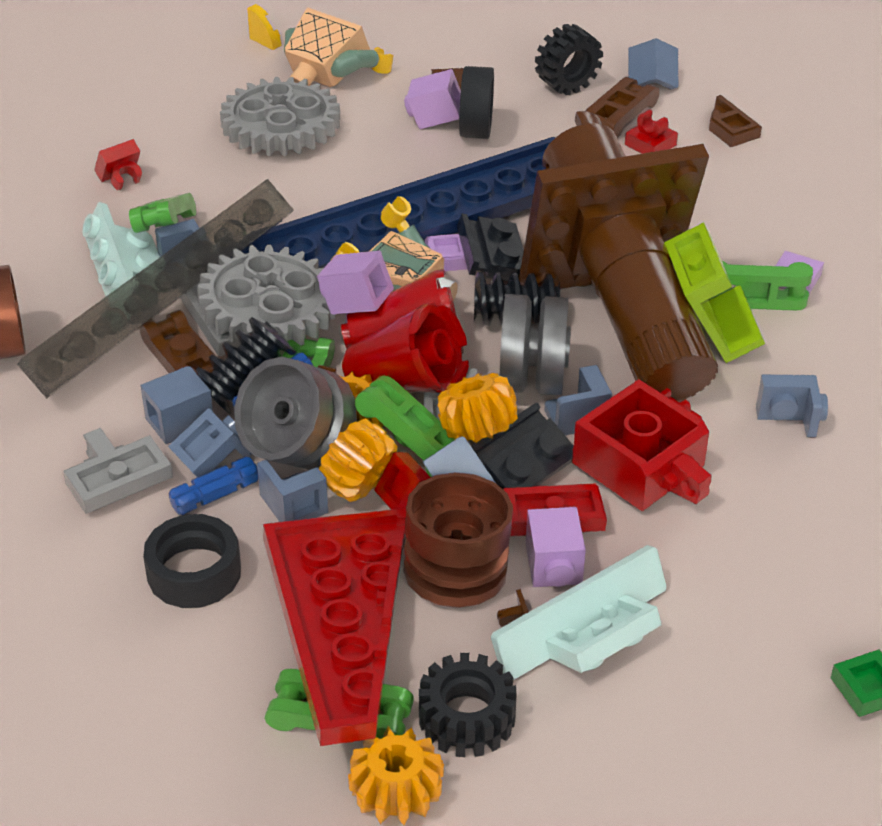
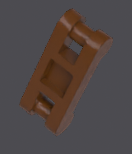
[585,77,660,139]
[139,310,224,374]

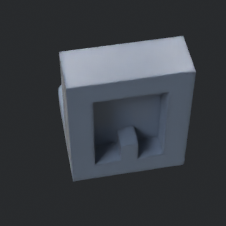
[756,374,828,437]
[168,408,252,477]

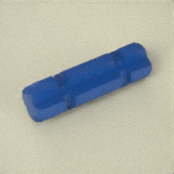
[169,456,258,515]

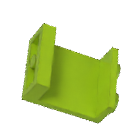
[665,222,766,363]

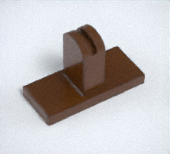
[497,589,529,627]

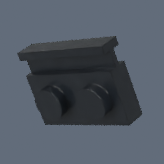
[457,213,524,281]
[471,402,574,490]

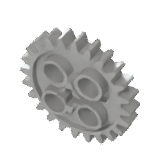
[220,77,340,156]
[197,245,336,345]

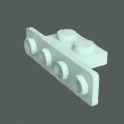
[82,202,169,327]
[491,545,666,680]

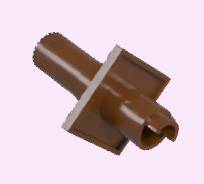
[519,111,718,401]

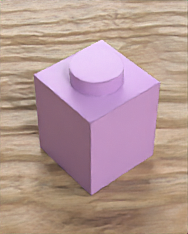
[404,69,461,129]
[317,251,394,314]
[526,507,586,587]

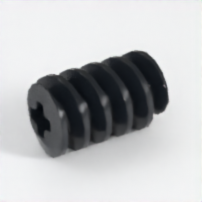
[474,272,560,326]
[195,317,297,414]

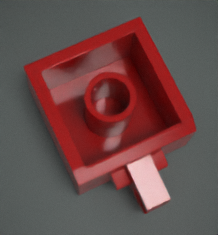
[572,379,712,512]

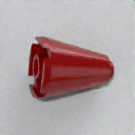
[341,268,464,353]
[342,303,469,393]

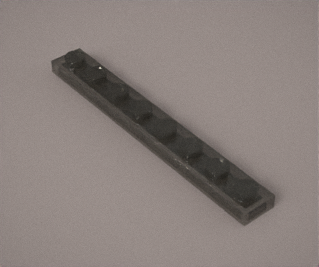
[17,179,294,399]

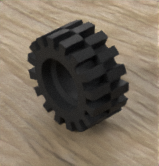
[535,24,603,95]
[418,653,517,758]

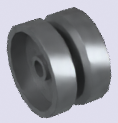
[499,294,571,396]
[234,357,357,470]

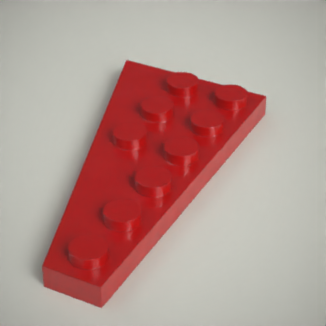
[263,508,406,746]

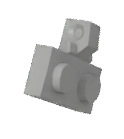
[63,428,173,514]

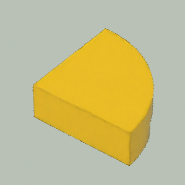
[247,4,282,50]

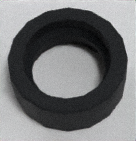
[459,66,494,139]
[143,514,241,608]

